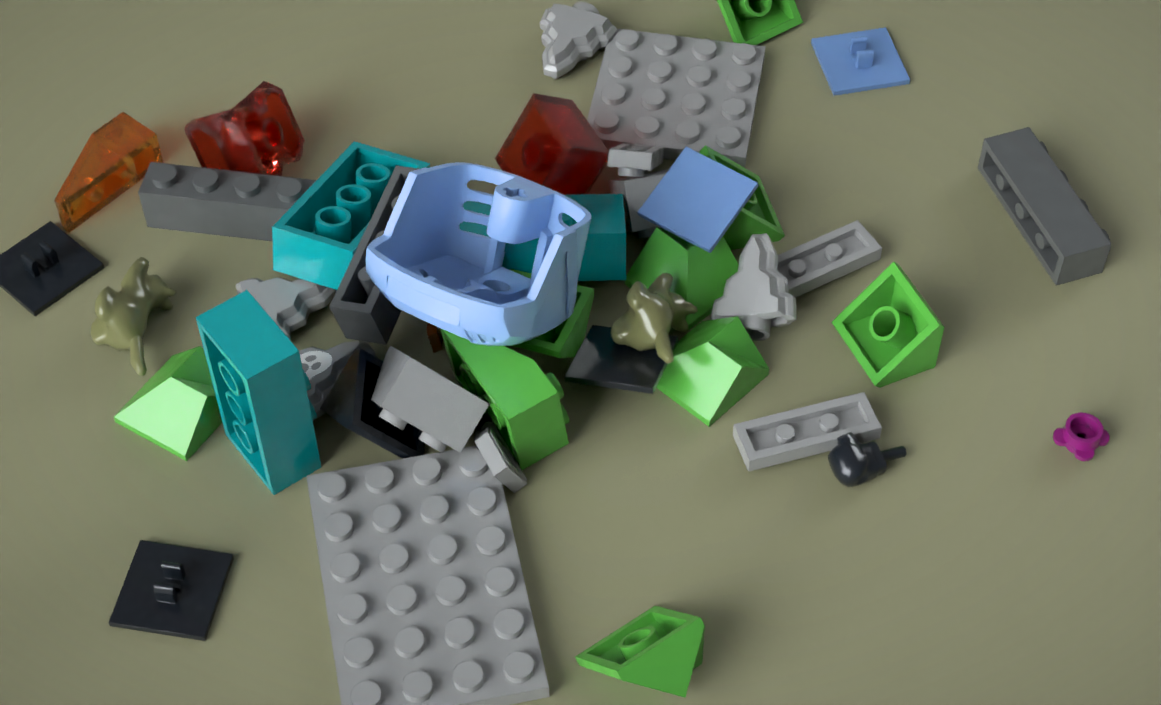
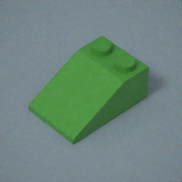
[440,328,570,470]

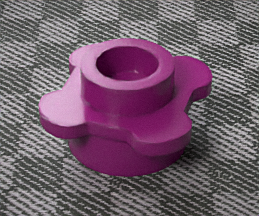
[1053,412,1110,461]

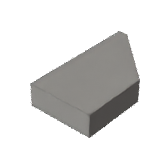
[474,418,527,493]

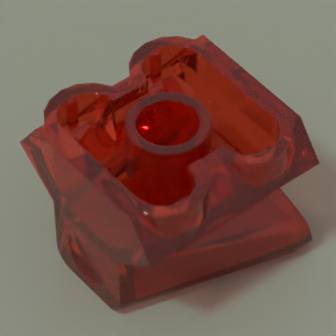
[185,81,305,176]

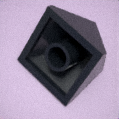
[320,348,425,459]

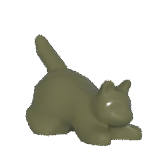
[90,257,176,376]
[611,273,697,363]

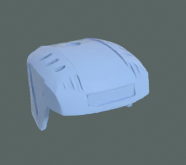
[366,162,591,346]

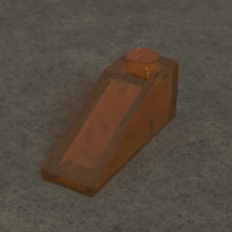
[54,112,164,233]

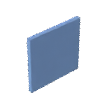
[811,27,910,96]
[637,146,759,253]

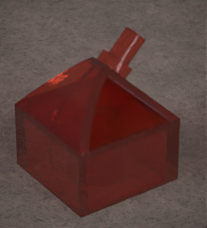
[495,93,609,195]

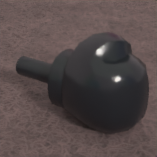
[828,432,907,487]

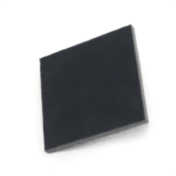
[0,221,104,316]
[564,325,678,394]
[109,540,234,641]

